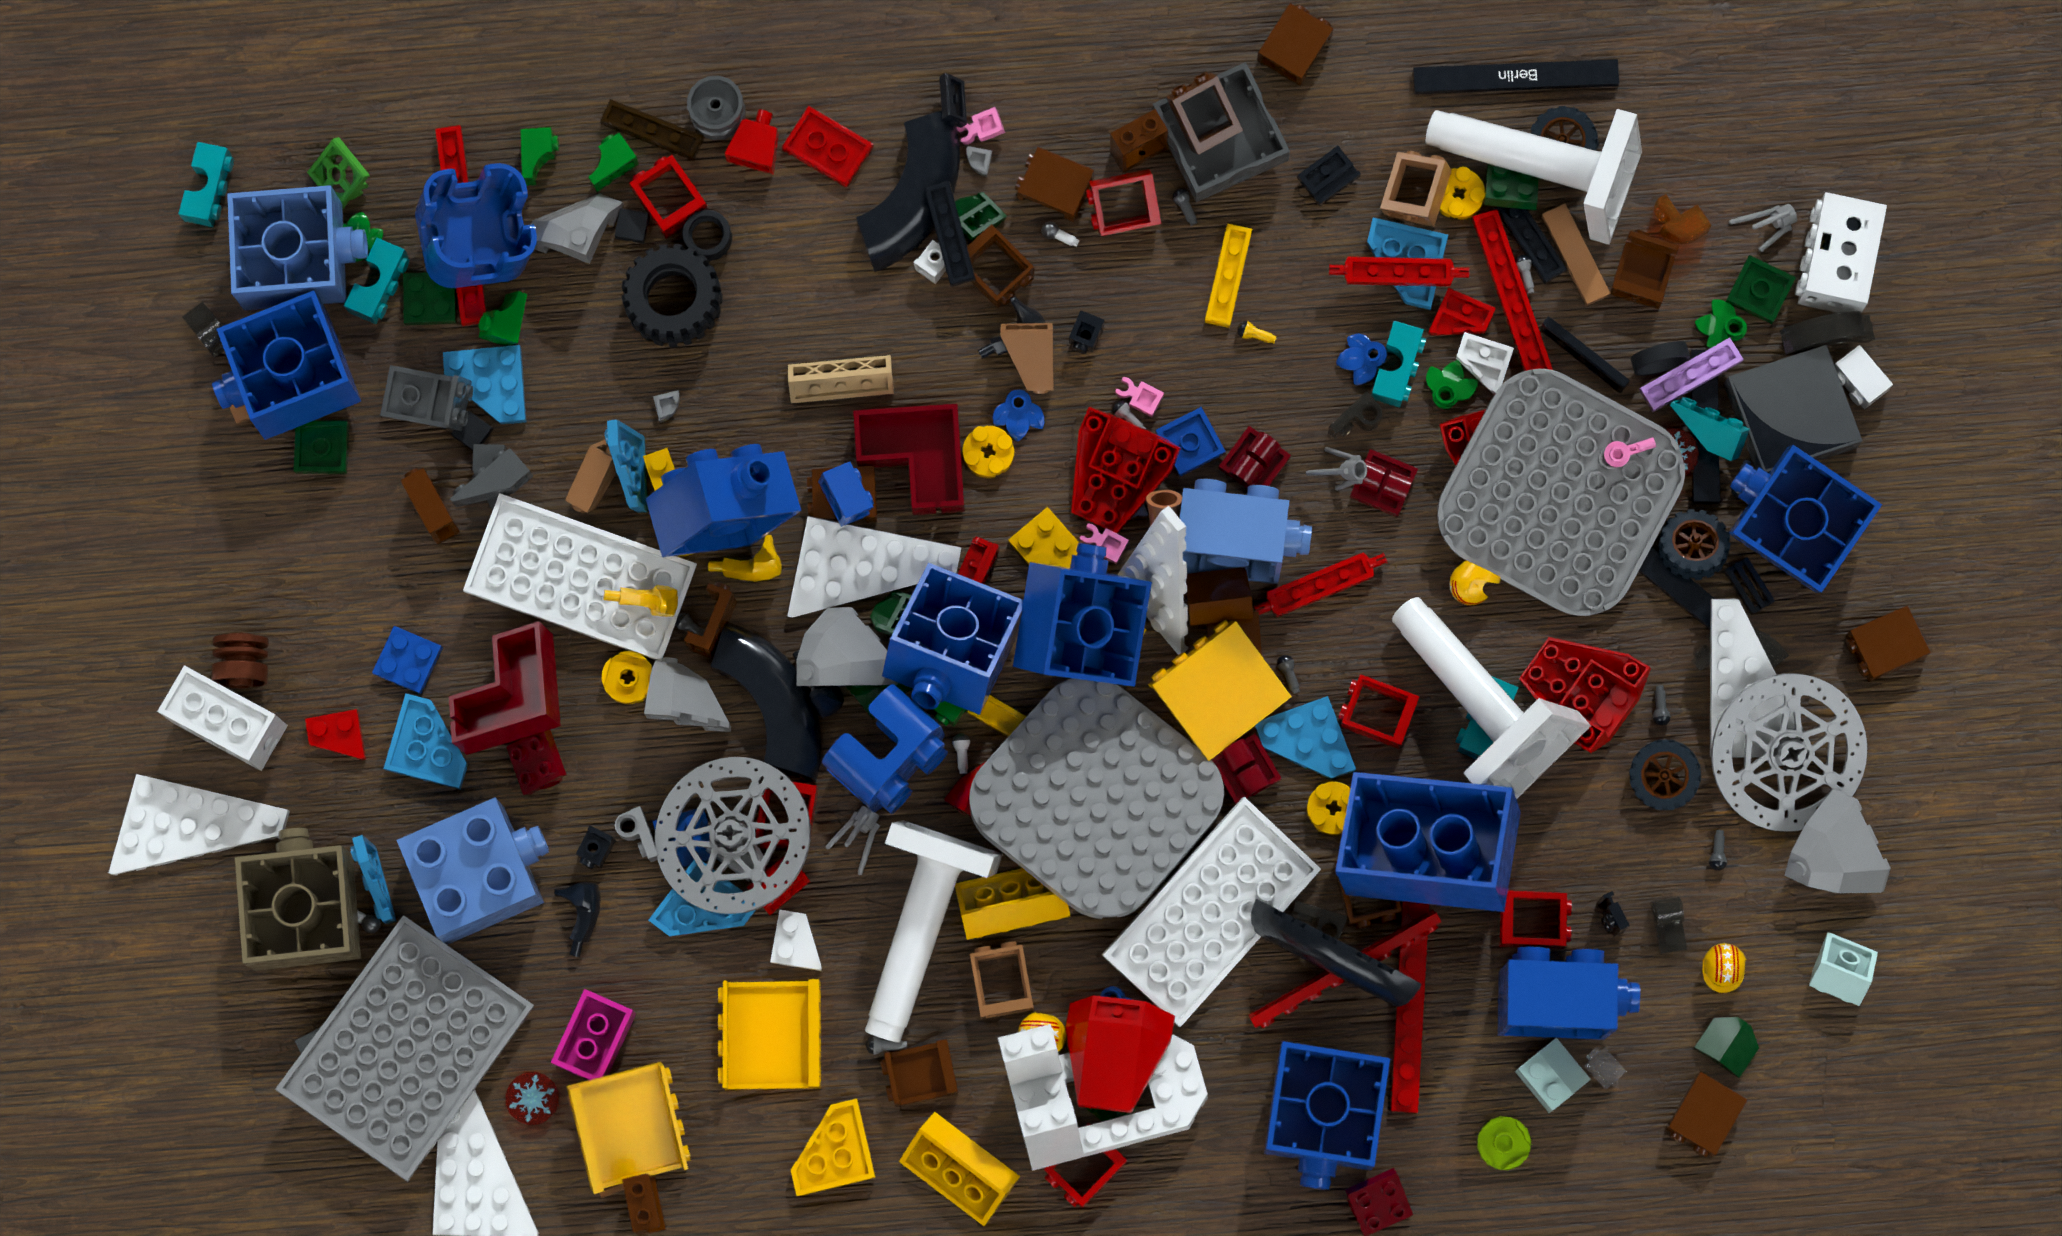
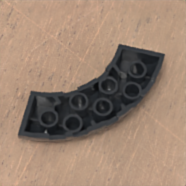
[856,111,960,273]
[711,622,822,782]
[1251,899,1422,1007]

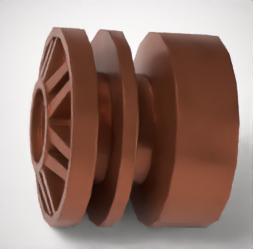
[211,633,269,689]

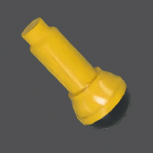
[1237,321,1277,343]

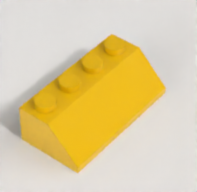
[955,868,1071,940]
[899,1112,1020,1226]

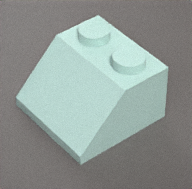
[1809,932,1878,1006]
[1515,1038,1591,1113]

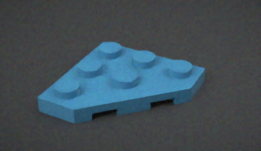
[1367,217,1448,310]
[443,345,526,425]
[605,419,648,513]
[383,693,468,790]
[1254,696,1356,780]
[350,835,397,925]
[648,860,757,936]

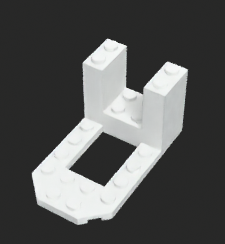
[998,1024,1208,1171]

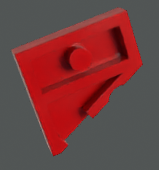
[1428,288,1496,336]
[305,709,366,760]

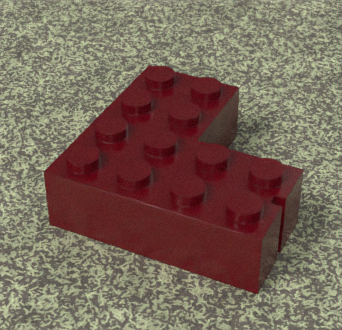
[853,404,965,515]
[449,621,561,755]

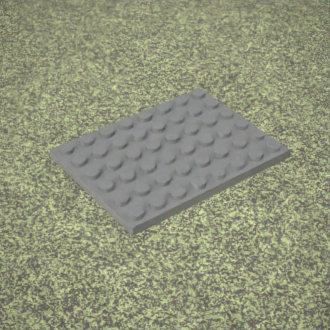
[275,915,534,1182]

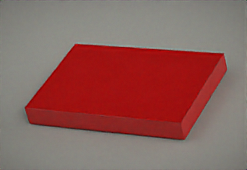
[781,106,874,188]

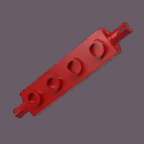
[1329,257,1470,287]
[1253,552,1387,617]

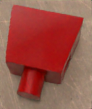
[725,110,779,174]

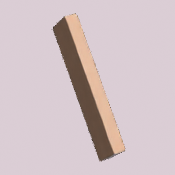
[1541,204,1611,306]

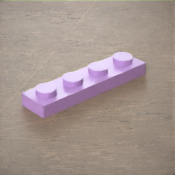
[1639,338,1743,412]

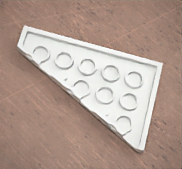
[1118,506,1188,655]
[787,516,961,617]
[1710,599,1815,758]
[109,774,290,876]
[433,1090,539,1236]

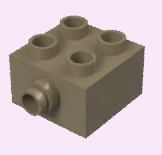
[235,828,361,971]

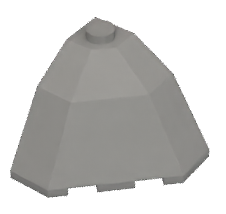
[531,193,624,264]
[797,607,898,686]
[644,657,731,732]
[1785,789,1891,893]

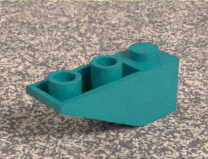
[1670,397,1750,461]

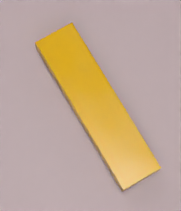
[1205,223,1252,328]

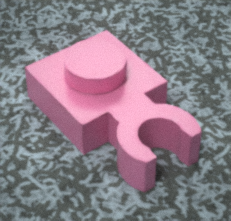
[956,107,1005,145]
[1115,377,1164,417]
[1080,523,1129,565]

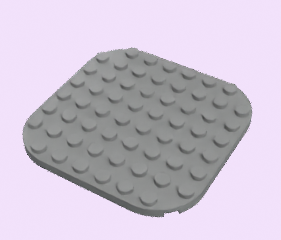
[1437,369,1685,616]
[969,678,1224,919]

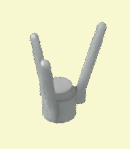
[1729,204,1797,252]
[1306,447,1367,491]
[825,806,880,875]

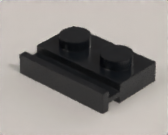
[1297,146,1361,206]
[1597,891,1630,937]

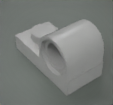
[615,806,658,862]

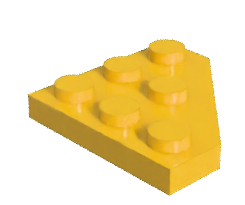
[791,1099,876,1197]

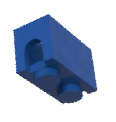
[818,461,874,527]

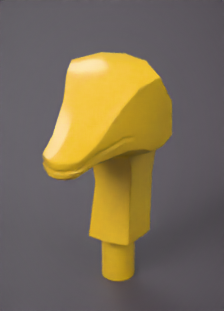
[708,535,782,581]
[603,585,678,617]

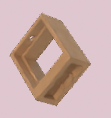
[1380,151,1452,227]
[970,941,1034,1020]

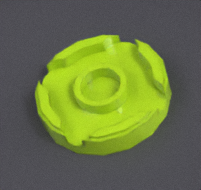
[1477,1116,1531,1170]

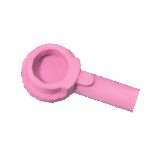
[1604,437,1656,467]

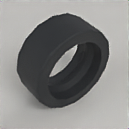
[682,209,732,261]

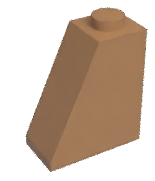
[1000,323,1054,394]
[565,440,616,513]

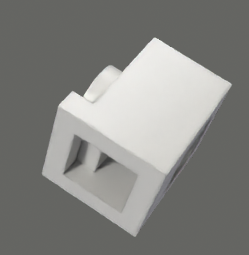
[914,240,946,284]

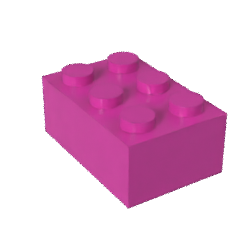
[551,989,637,1080]

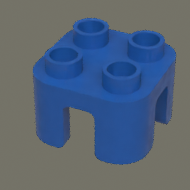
[415,163,537,288]
[822,684,948,814]

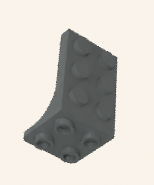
[380,365,474,432]

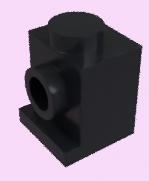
[1069,310,1105,354]
[576,825,616,869]

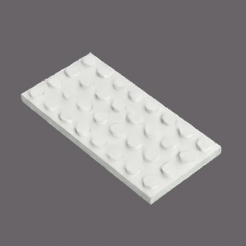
[463,493,697,661]
[1101,797,1321,1027]

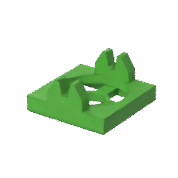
[307,137,370,209]

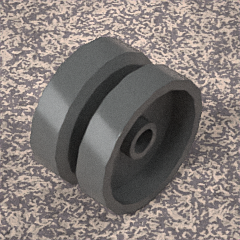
[687,76,746,140]

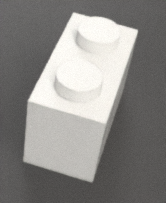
[1834,345,1893,410]

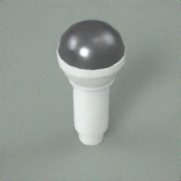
[952,733,970,774]

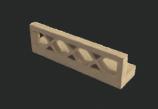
[788,355,894,403]

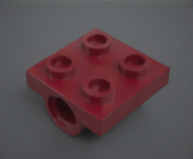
[1218,426,1291,489]
[1350,449,1418,518]
[506,730,567,796]
[1211,733,1282,805]
[1345,1168,1413,1236]

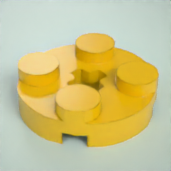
[1439,167,1485,220]
[962,426,1014,478]
[601,651,652,704]
[1307,782,1351,835]

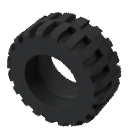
[621,244,723,347]

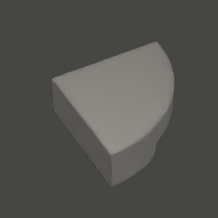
[966,146,992,177]
[653,390,680,423]

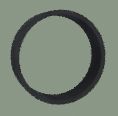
[1631,341,1690,376]

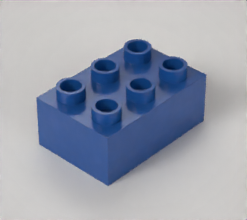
[1335,772,1521,912]

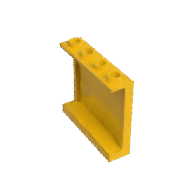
[1148,620,1292,761]
[718,979,821,1090]
[567,1062,691,1194]

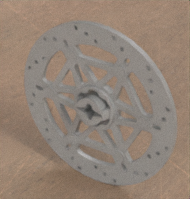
[1711,673,1867,832]
[655,757,811,914]

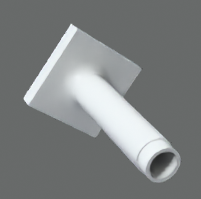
[1426,109,1642,245]
[1392,597,1591,799]
[865,820,1003,1043]

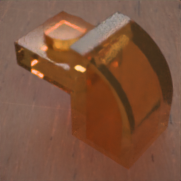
[1654,194,1712,244]

